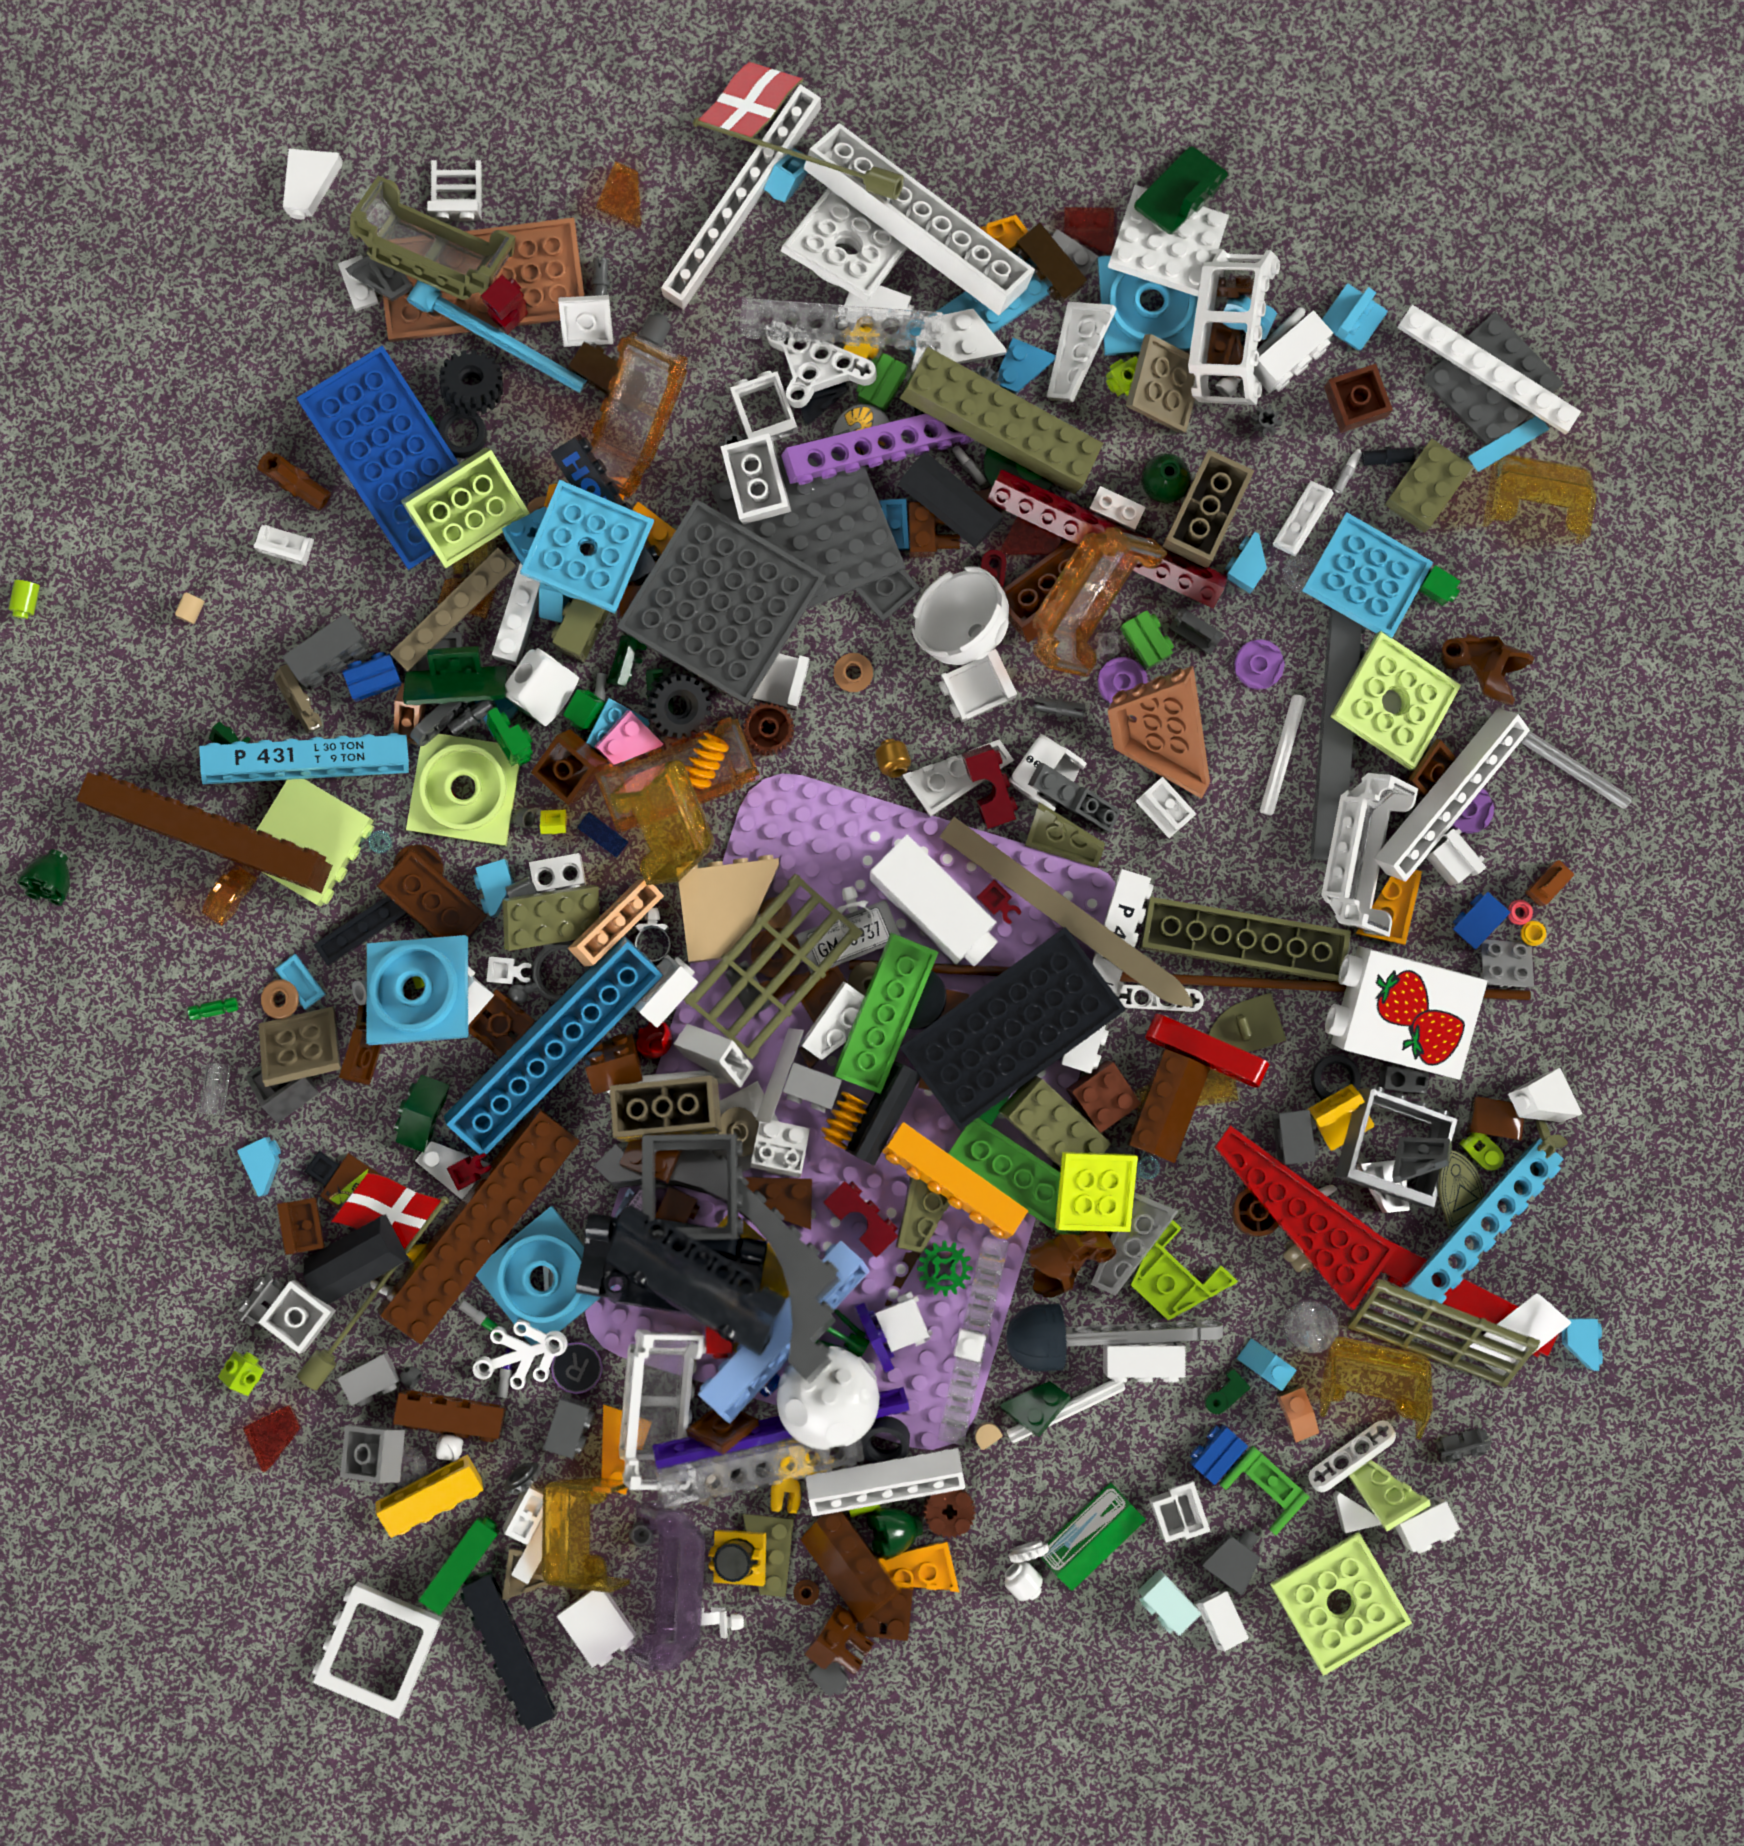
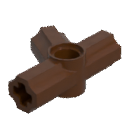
[257,451,332,511]

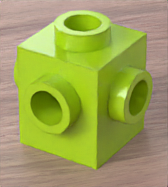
[1105,356,1138,397]
[218,1351,265,1396]

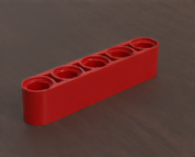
[1145,1014,1270,1088]

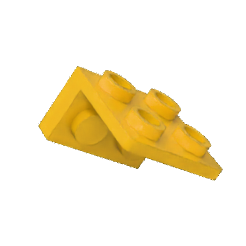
[1307,1084,1374,1151]

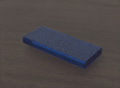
[577,812,629,858]

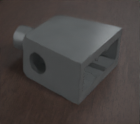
[1200,1528,1260,1595]

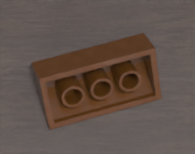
[1003,540,1108,643]
[1127,1049,1210,1163]
[800,1511,902,1623]

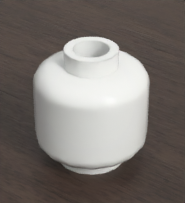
[1004,1562,1043,1601]

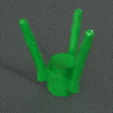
[815,1309,870,1357]

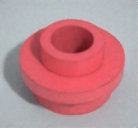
[1507,900,1533,925]

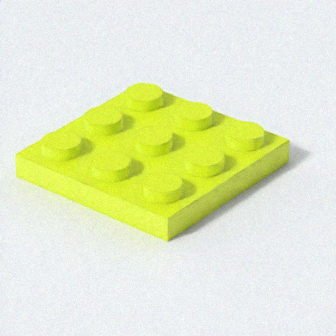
[1055,1152,1138,1232]

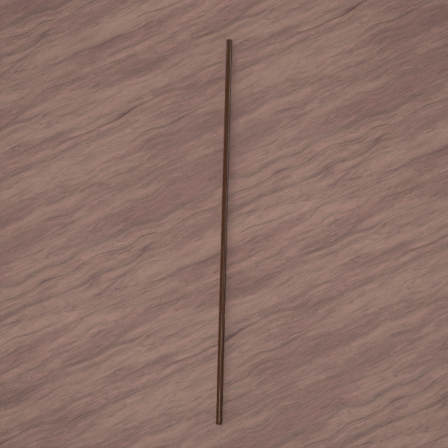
[849,960,1531,1000]

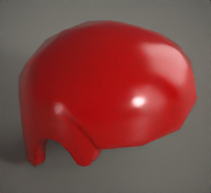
[636,1020,673,1059]

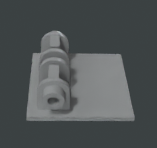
[1479,940,1534,989]

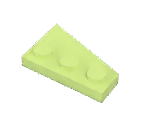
[1348,1460,1431,1531]

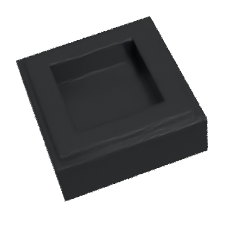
[304,1151,340,1186]

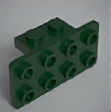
[1134,146,1228,235]
[403,646,507,706]

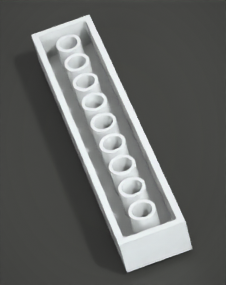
[804,123,1035,316]

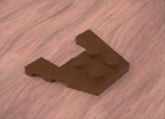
[760,966,849,1069]

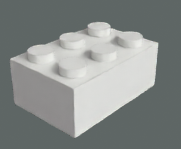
[1253,310,1333,393]
[721,433,792,525]
[1103,1341,1185,1382]

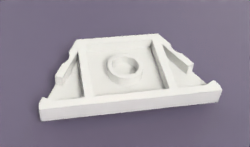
[911,309,1006,372]

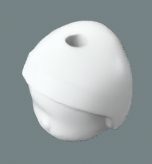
[436,1434,463,1462]

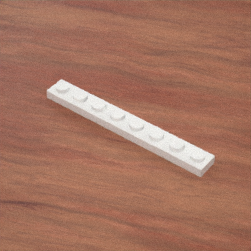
[1397,305,1581,435]

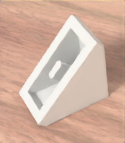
[1333,1490,1381,1533]

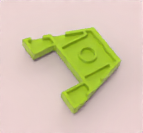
[1130,1220,1238,1320]

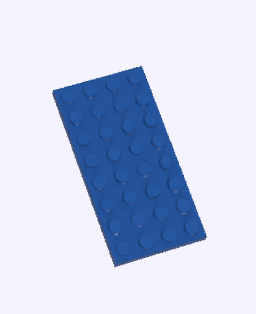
[296,345,459,571]

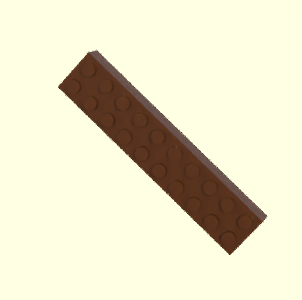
[76,771,333,894]
[377,1106,580,1345]

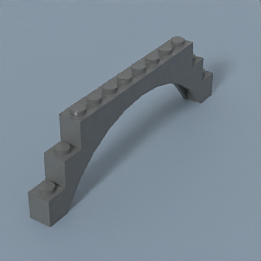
[594,1144,840,1384]

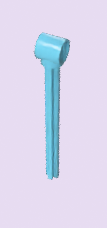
[406,280,587,393]

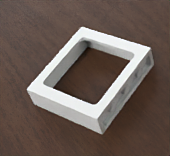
[312,1582,443,1719]

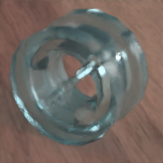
[368,831,392,854]
[1137,1157,1160,1179]

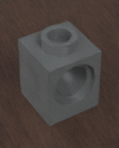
[808,1662,849,1697]

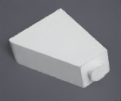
[283,149,342,219]
[838,285,914,331]
[674,1024,754,1088]
[1508,1068,1582,1122]

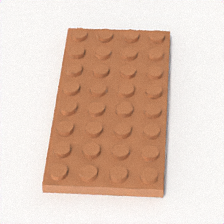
[383,218,584,342]

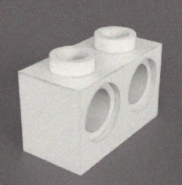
[1089,486,1146,532]
[529,853,586,893]

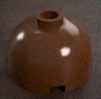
[1231,1188,1279,1237]

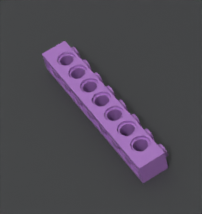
[781,414,974,485]

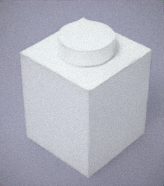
[953,1328,986,1362]

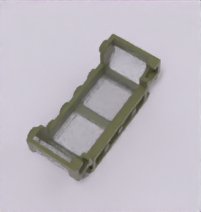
[350,175,516,300]

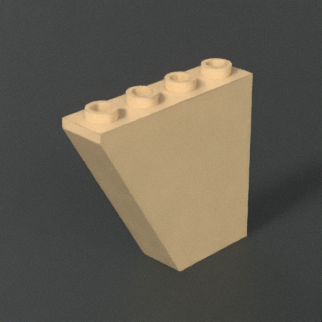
[677,855,780,963]

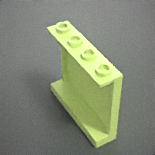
[256,779,374,907]

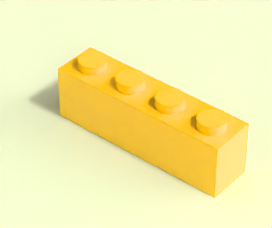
[375,1454,483,1538]

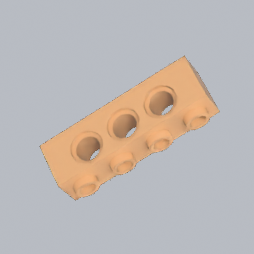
[568,877,664,967]

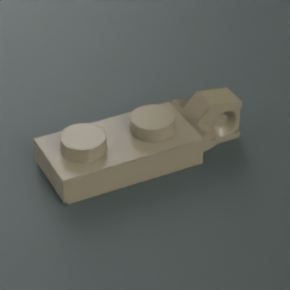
[273,664,322,734]

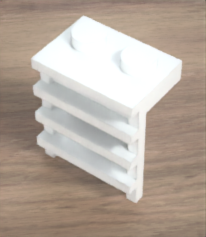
[427,160,482,222]

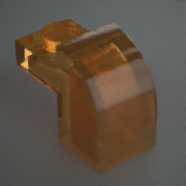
[202,865,257,926]

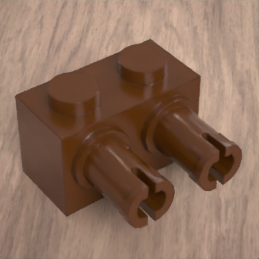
[908,502,960,558]
[804,1604,874,1675]

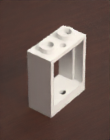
[730,371,798,441]
[634,954,698,1028]

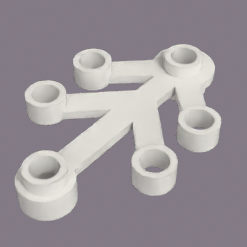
[473,1319,568,1390]

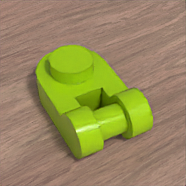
[1458,1132,1504,1171]

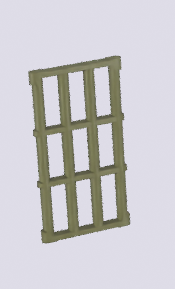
[683,873,863,1059]
[1347,1279,1540,1388]

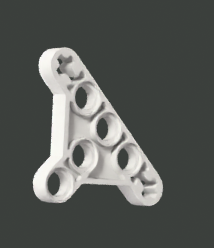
[766,323,877,408]

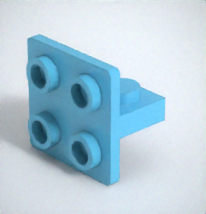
[1322,284,1387,351]

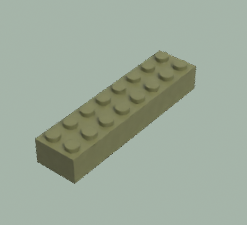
[899,346,1103,495]
[1139,897,1351,982]

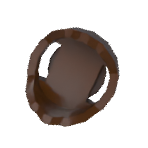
[1440,634,1534,705]
[1029,1231,1117,1298]

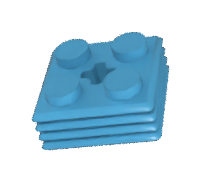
[502,507,547,565]

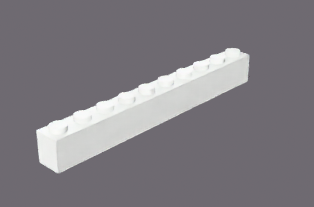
[661,85,821,310]

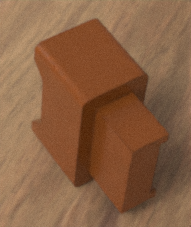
[1525,860,1574,907]

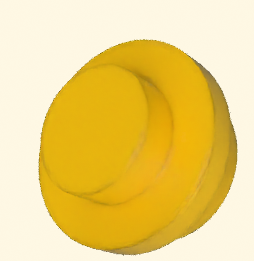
[1520,921,1546,946]

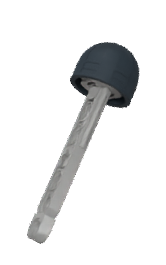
[1006,1303,1223,1372]

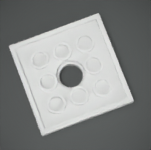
[781,188,908,302]

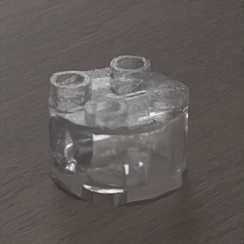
[1283,1300,1338,1353]

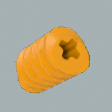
[680,732,729,789]
[821,1091,868,1150]

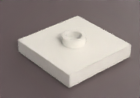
[558,295,613,347]

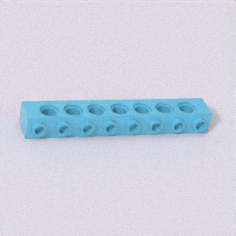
[1403,1138,1564,1304]

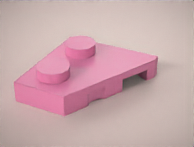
[594,710,663,765]

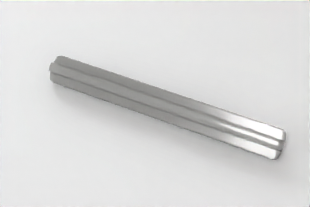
[1521,731,1632,809]

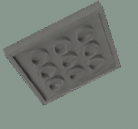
[1422,312,1563,446]

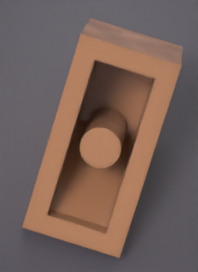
[393,683,426,745]
[1276,1385,1319,1443]

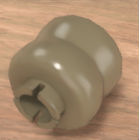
[1283,1240,1314,1273]

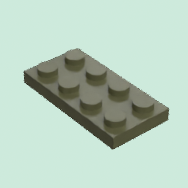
[503,885,599,951]

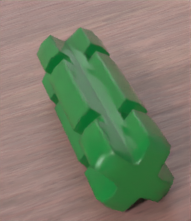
[187,997,239,1020]

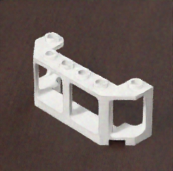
[1188,249,1280,405]

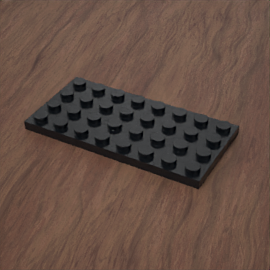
[900,927,1126,1131]

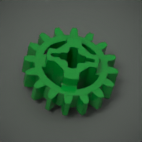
[917,1240,973,1297]

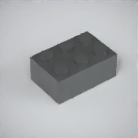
[282,614,370,689]

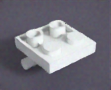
[750,1120,810,1178]

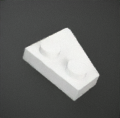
[1356,1160,1410,1213]

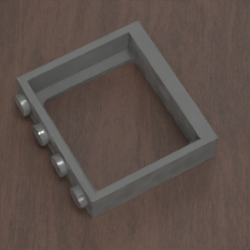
[1335,1085,1458,1207]
[642,1134,743,1241]

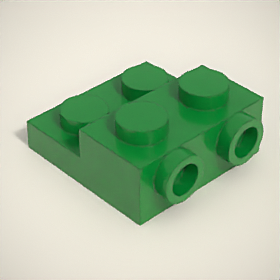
[486,707,533,766]

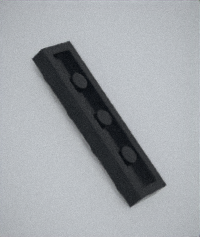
[314,896,408,966]

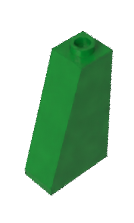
[418,1516,500,1616]

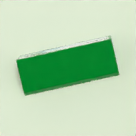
[1040,1482,1146,1591]

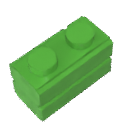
[856,353,908,413]
[1120,610,1174,671]

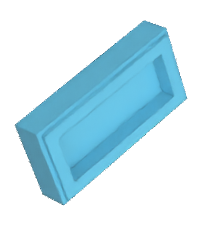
[275,954,326,1010]

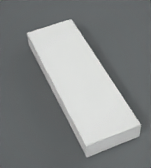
[1272,481,1334,556]

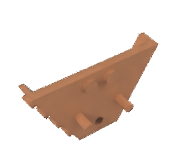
[1107,666,1210,799]

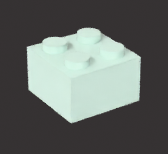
[1138,1569,1201,1636]

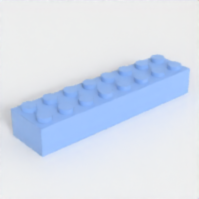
[698,1240,870,1423]

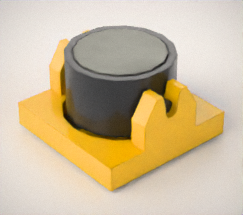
[708,1529,766,1586]

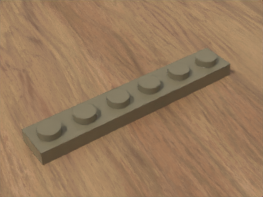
[390,548,517,672]

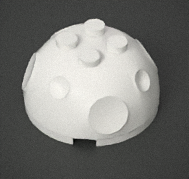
[912,566,1009,665]
[776,1346,880,1450]

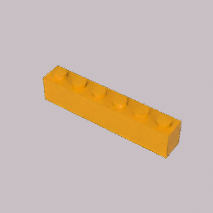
[882,1122,1028,1239]

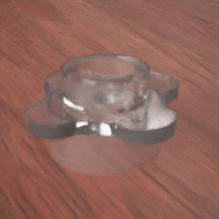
[1094,631,1121,657]

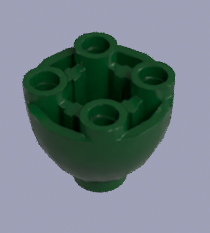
[1141,453,1191,504]
[17,849,70,906]
[867,1508,923,1560]

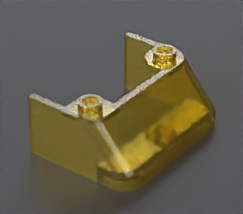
[1320,1337,1433,1439]
[542,1478,630,1593]

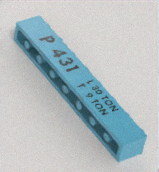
[199,733,409,784]

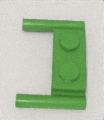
[1218,1445,1310,1535]

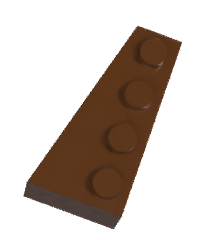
[393,1389,507,1442]

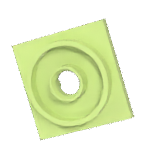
[1330,631,1461,771]
[406,734,520,847]
[1270,1532,1412,1676]

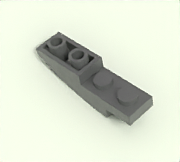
[1028,762,1121,833]

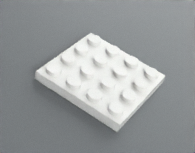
[1108,185,1229,297]

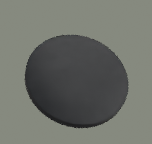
[908,970,947,1029]

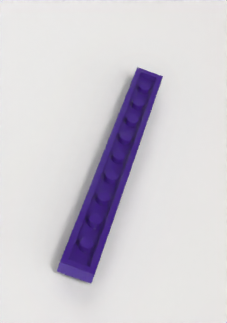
[652,1387,910,1469]

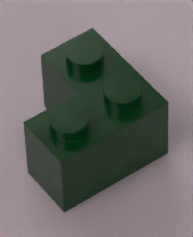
[394,1074,450,1153]

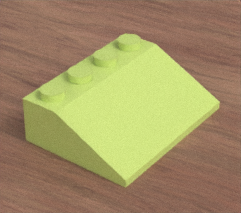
[401,447,530,568]

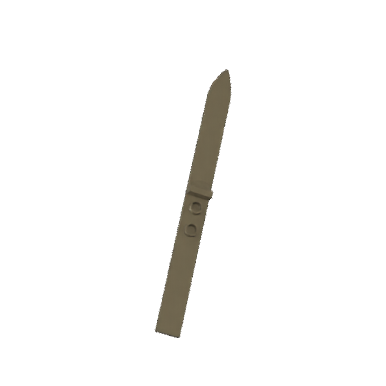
[939,817,1193,1007]

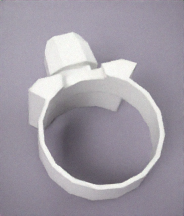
[837,886,874,940]
[635,908,671,962]
[688,1607,744,1638]

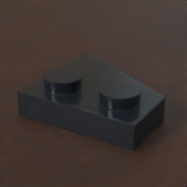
[796,366,847,426]

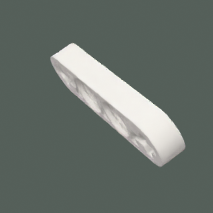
[1119,985,1204,1012]
[1308,1421,1396,1492]

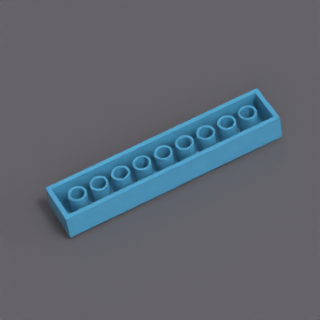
[444,936,663,1154]

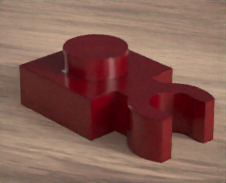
[976,879,1022,925]
[447,1153,492,1191]

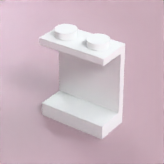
[752,654,810,710]

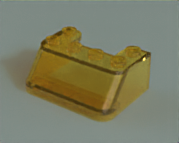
[1482,454,1596,544]
[609,760,714,885]

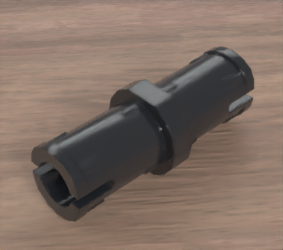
[1361,446,1414,467]

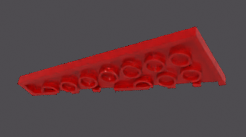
[1214,1126,1396,1310]

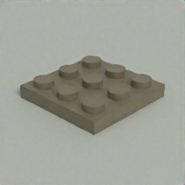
[1126,334,1195,433]
[259,1006,341,1087]

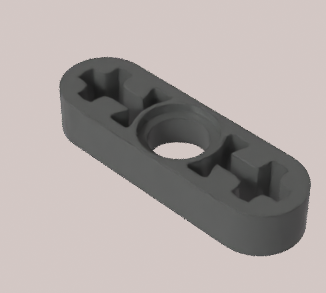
[410,702,471,746]

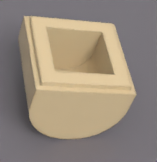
[175,592,205,625]
[975,1422,1003,1450]

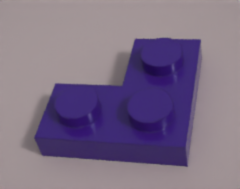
[855,1303,895,1373]

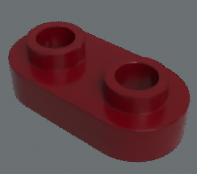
[981,550,1007,589]

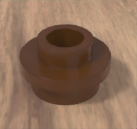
[793,1579,819,1606]

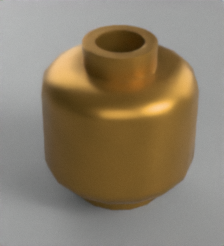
[875,739,911,778]

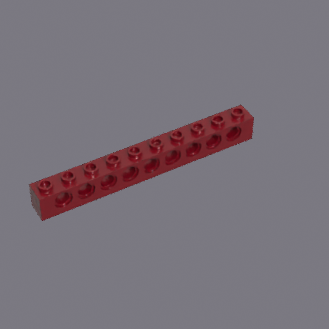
[986,469,1228,609]

